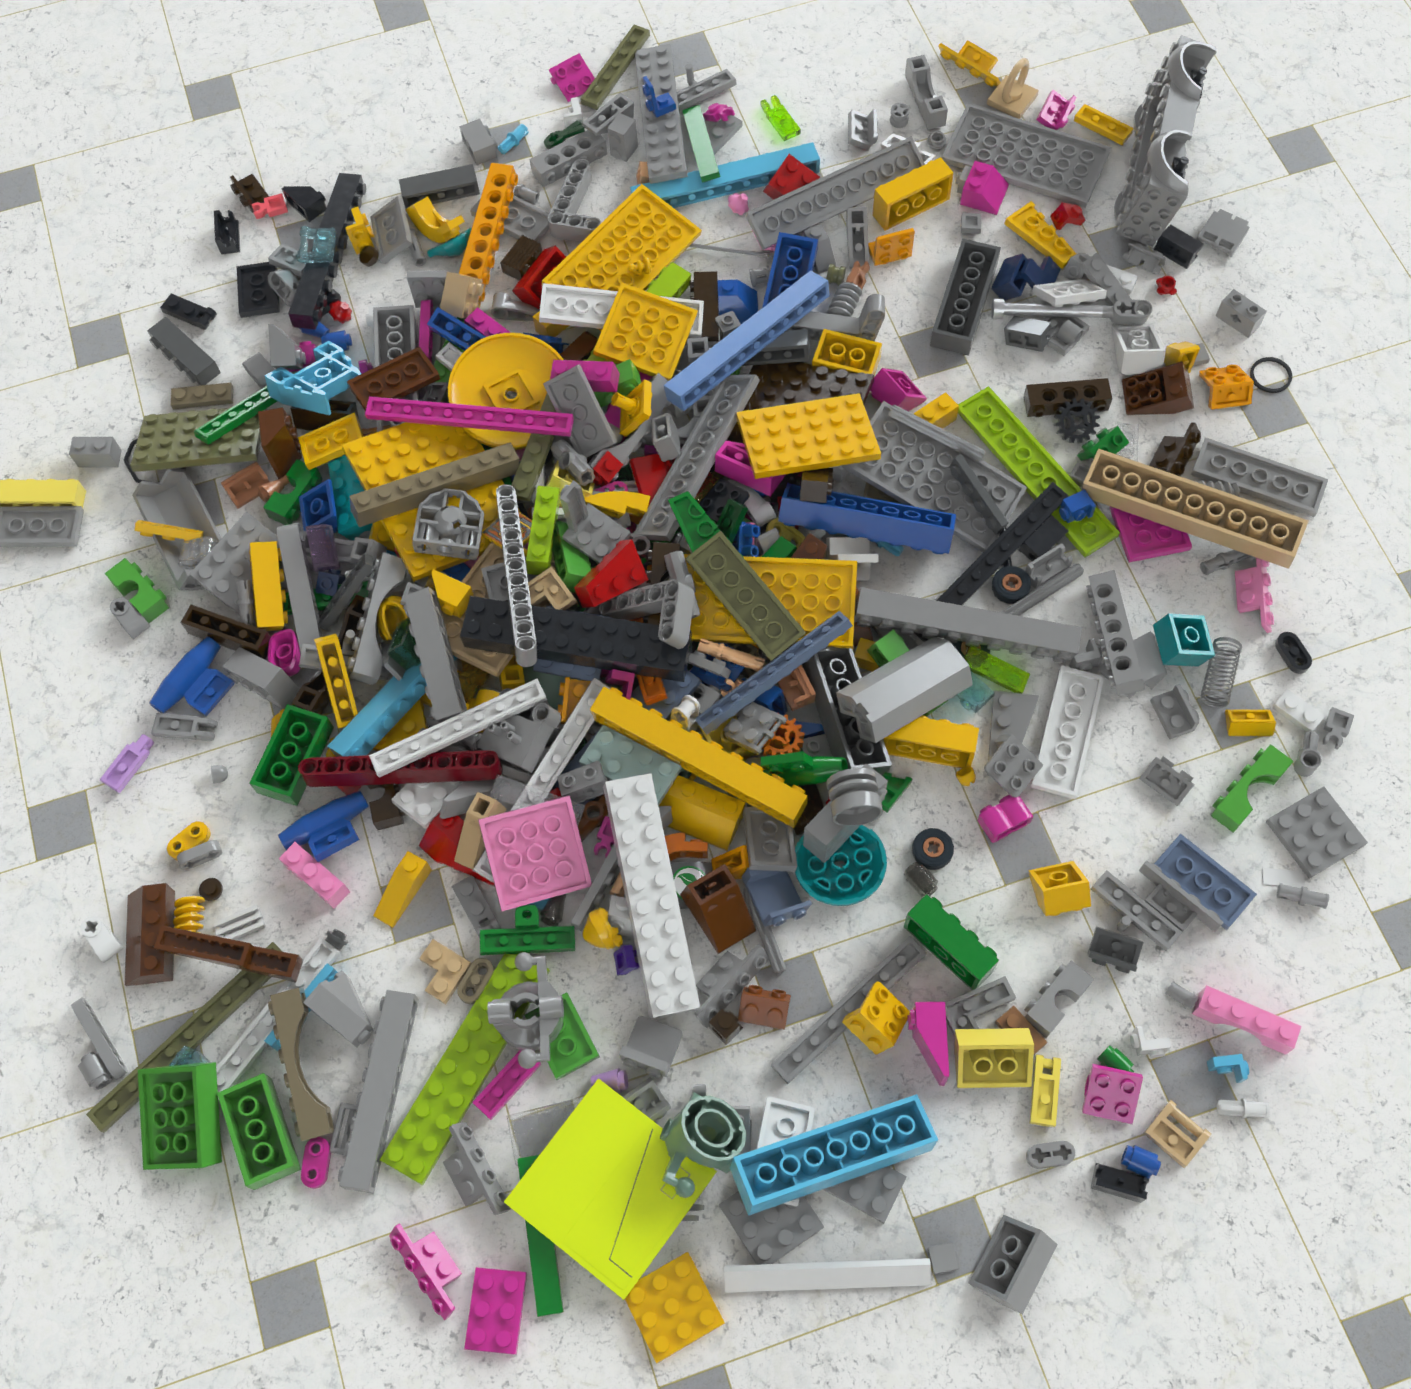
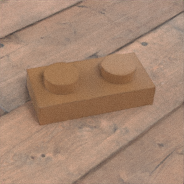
[995,1006,1048,1056]

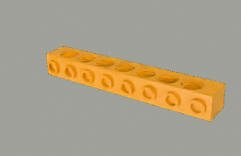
[459,163,518,308]

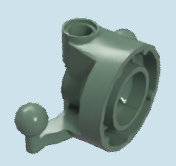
[660,1092,746,1198]

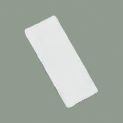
[1263,868,1305,888]

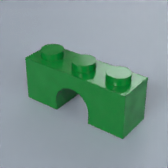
[263,459,323,525]

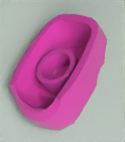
[268,629,301,677]

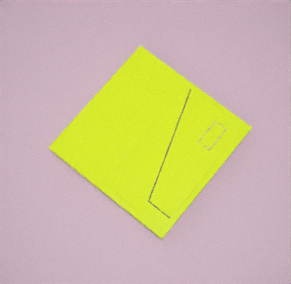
[504,1078,717,1300]

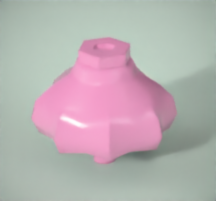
[728,193,749,215]

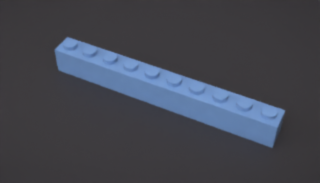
[664,271,830,411]

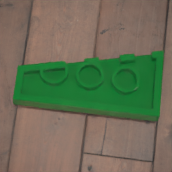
[668,491,744,558]

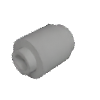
[78,1052,113,1090]

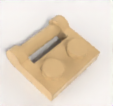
[1143,1100,1211,1168]

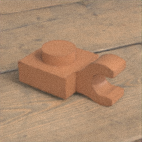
[846,261,870,290]

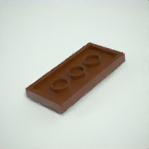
[347,347,440,412]

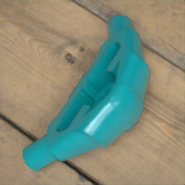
[427,228,472,258]

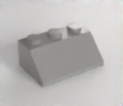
[969,1215,1058,1315]

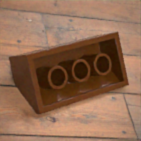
[125,883,175,986]

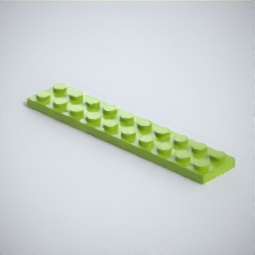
[958,386,1120,558]
[380,954,550,1185]

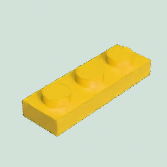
[1074,104,1134,146]
[134,520,204,544]

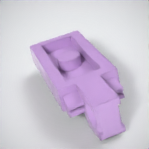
[100,734,154,794]

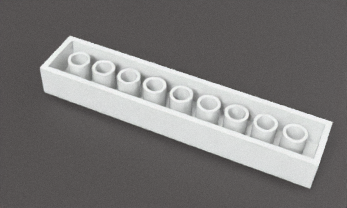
[603,773,701,1019]

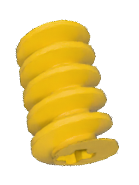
[173,896,205,933]

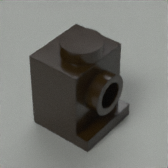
[709,1009,743,1045]

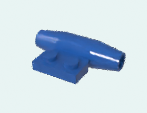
[149,636,235,717]
[278,791,369,862]

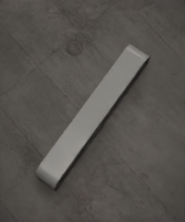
[276,523,323,669]

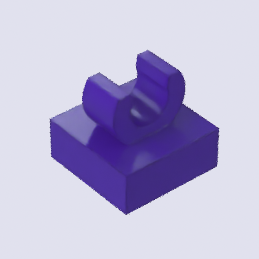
[613,945,640,975]

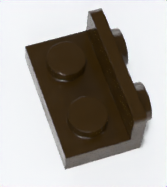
[230,174,269,213]

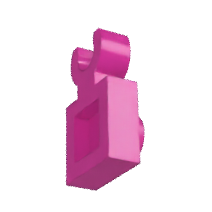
[703,103,735,122]
[594,816,614,858]

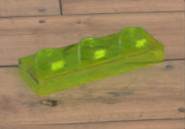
[964,645,1030,693]

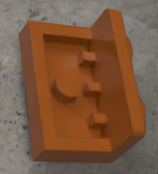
[738,985,791,1030]

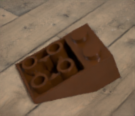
[1122,361,1194,415]
[680,864,756,954]

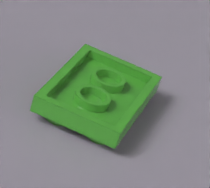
[524,992,600,1080]

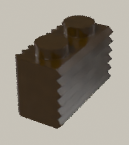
[500,235,542,281]

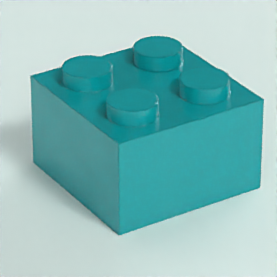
[1153,613,1215,667]

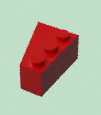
[574,539,649,608]

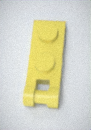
[1029,1054,1061,1127]

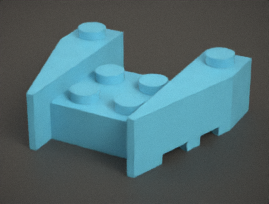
[265,341,361,415]

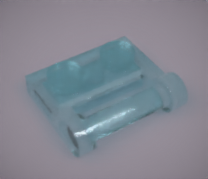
[296,226,336,263]

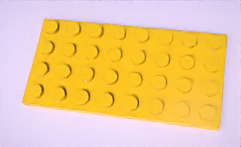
[542,184,702,331]
[684,554,857,649]

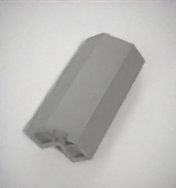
[132,469,222,590]
[836,637,973,743]

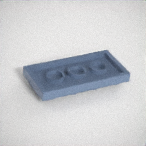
[1154,833,1257,930]

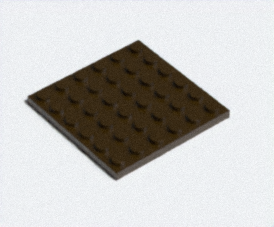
[726,362,874,444]

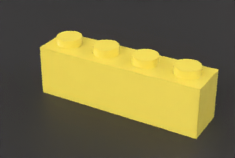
[0,479,86,508]

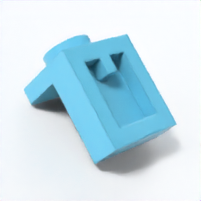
[1207,1054,1249,1083]

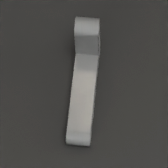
[547,159,601,242]
[786,294,885,341]
[599,579,694,649]

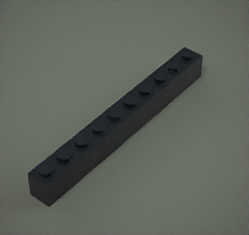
[288,173,366,330]

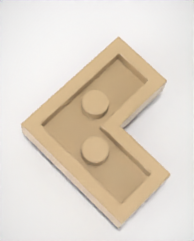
[528,566,577,610]
[419,939,472,1005]

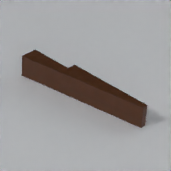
[154,925,303,982]

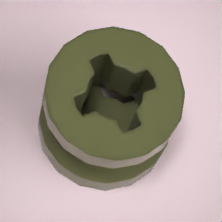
[826,264,846,286]

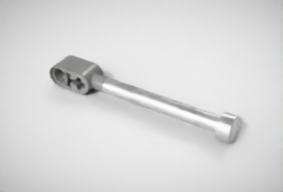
[991,299,1152,325]

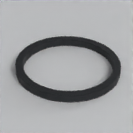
[1250,357,1292,393]

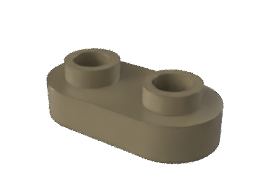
[457,958,494,1004]

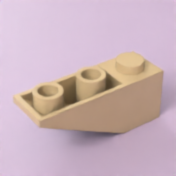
[454,792,507,870]

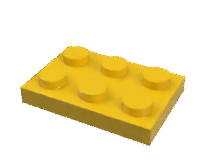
[298,412,364,470]

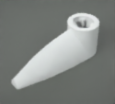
[728,479,777,527]

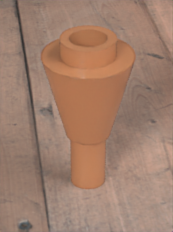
[258,475,290,502]

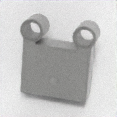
[476,688,561,773]

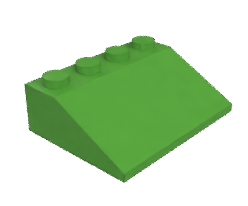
[138,1062,222,1170]

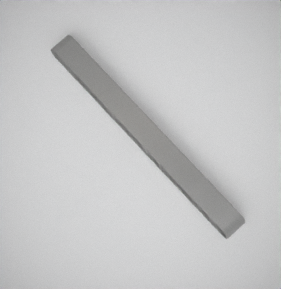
[496,485,537,667]

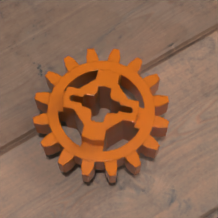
[757,713,805,757]

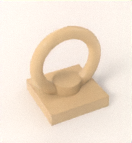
[987,58,1039,119]

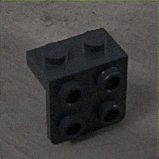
[699,478,750,523]

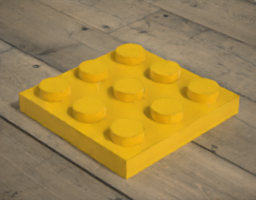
[625,1252,725,1363]

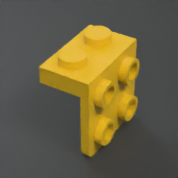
[842,981,909,1055]

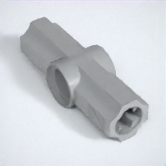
[551,439,595,486]
[664,551,700,619]

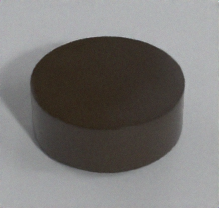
[359,246,379,267]

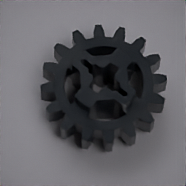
[1053,398,1100,444]

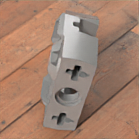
[412,488,484,560]

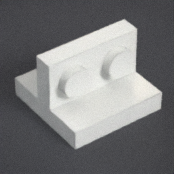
[826,537,878,580]

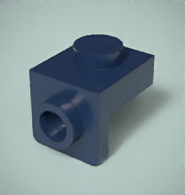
[315,568,346,596]

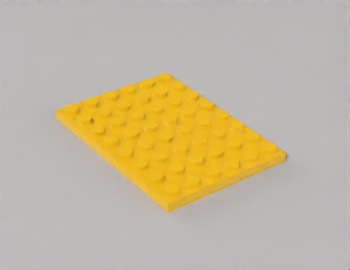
[342,422,521,581]

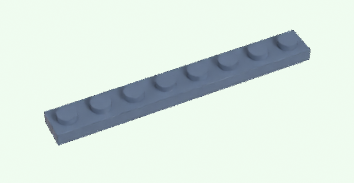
[695,611,853,735]

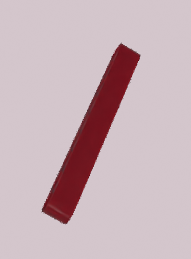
[298,750,503,787]

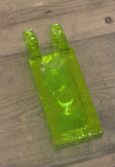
[760,95,801,141]

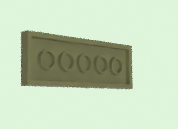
[686,531,806,662]

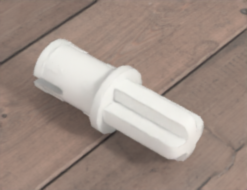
[1217,1098,1270,1119]

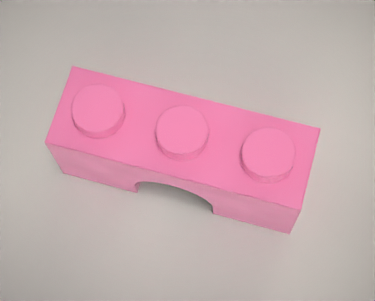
[279,842,350,909]

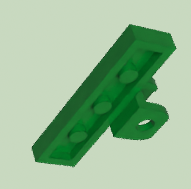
[480,905,575,955]

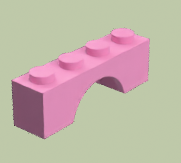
[1192,985,1302,1055]

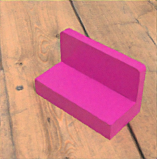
[605,669,635,700]

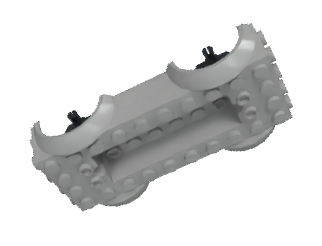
[1114,35,1217,247]

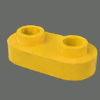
[167,821,211,861]

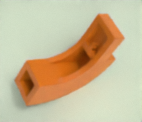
[665,833,708,862]

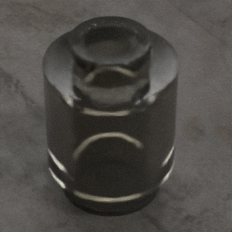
[904,862,938,897]

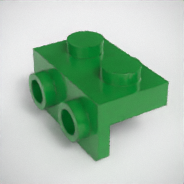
[1077,426,1129,461]

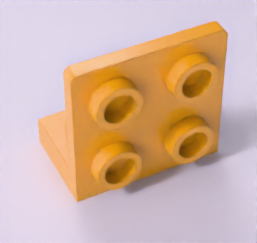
[868,228,915,266]
[1199,364,1254,410]

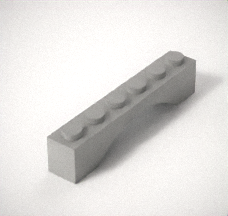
[588,373,671,483]
[346,552,406,685]

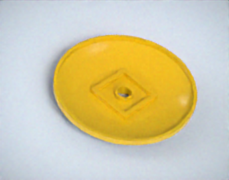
[448,333,563,450]

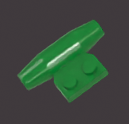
[761,751,848,787]

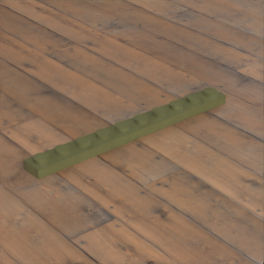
[86,942,283,1133]

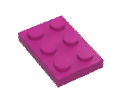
[464,1267,527,1355]

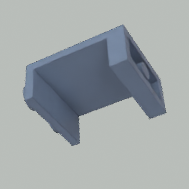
[741,868,812,927]

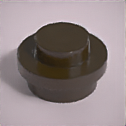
[199,878,223,901]

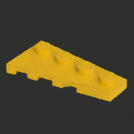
[1004,201,1076,269]

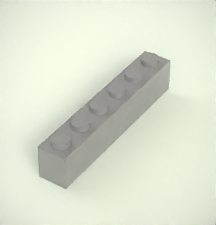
[404,587,467,723]

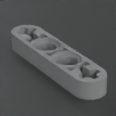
[71,998,128,1080]

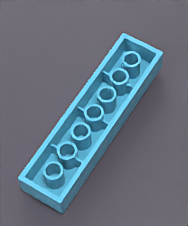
[730,1094,938,1216]

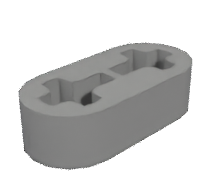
[177,840,222,870]
[1026,1141,1075,1169]

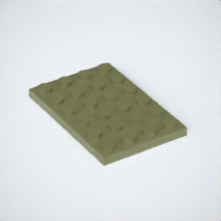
[130,407,266,472]

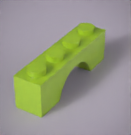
[526,486,560,575]

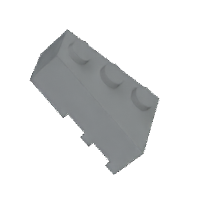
[222,647,300,709]

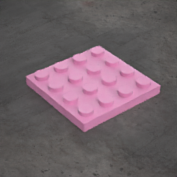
[478,795,592,911]

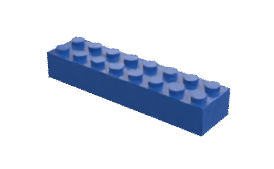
[778,483,956,554]

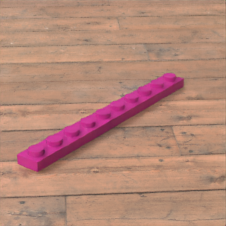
[365,396,574,437]

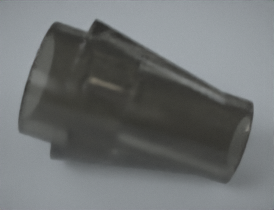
[540,894,566,927]

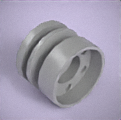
[826,768,883,826]

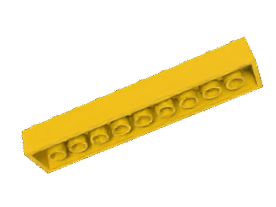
[590,686,807,828]

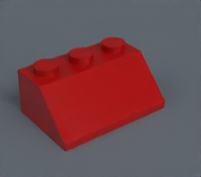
[512,245,566,309]
[630,454,675,507]

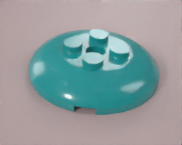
[794,825,887,906]

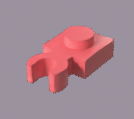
[252,193,288,219]

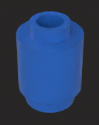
[321,330,352,351]
[1121,1145,1161,1179]

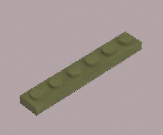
[581,24,650,110]
[511,393,556,502]

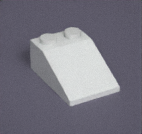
[1112,324,1166,376]

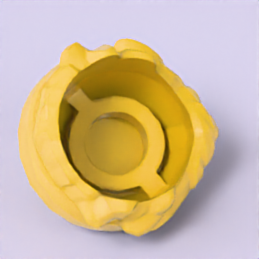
[582,908,623,950]

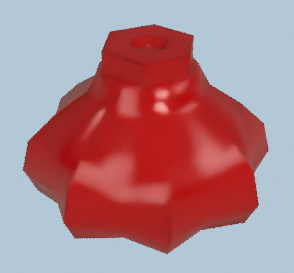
[329,300,352,324]

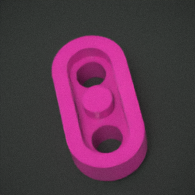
[301,1137,331,1189]

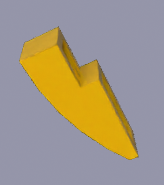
[584,491,650,519]

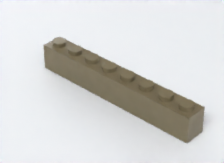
[349,442,519,527]

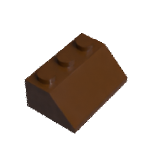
[258,407,301,479]

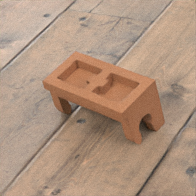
[221,461,270,509]
[777,665,816,711]

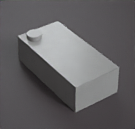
[803,764,888,863]

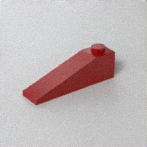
[419,812,495,887]

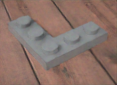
[945,976,1016,1037]

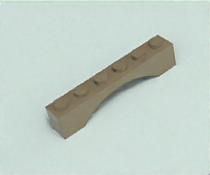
[268,988,334,1141]

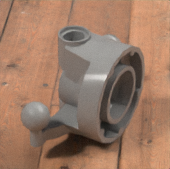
[487,952,564,1069]

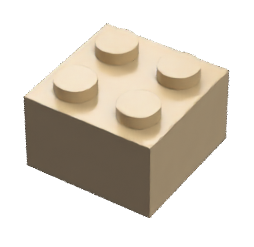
[440,272,483,318]

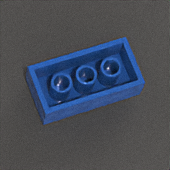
[762,232,818,308]

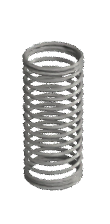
[1200,637,1242,708]

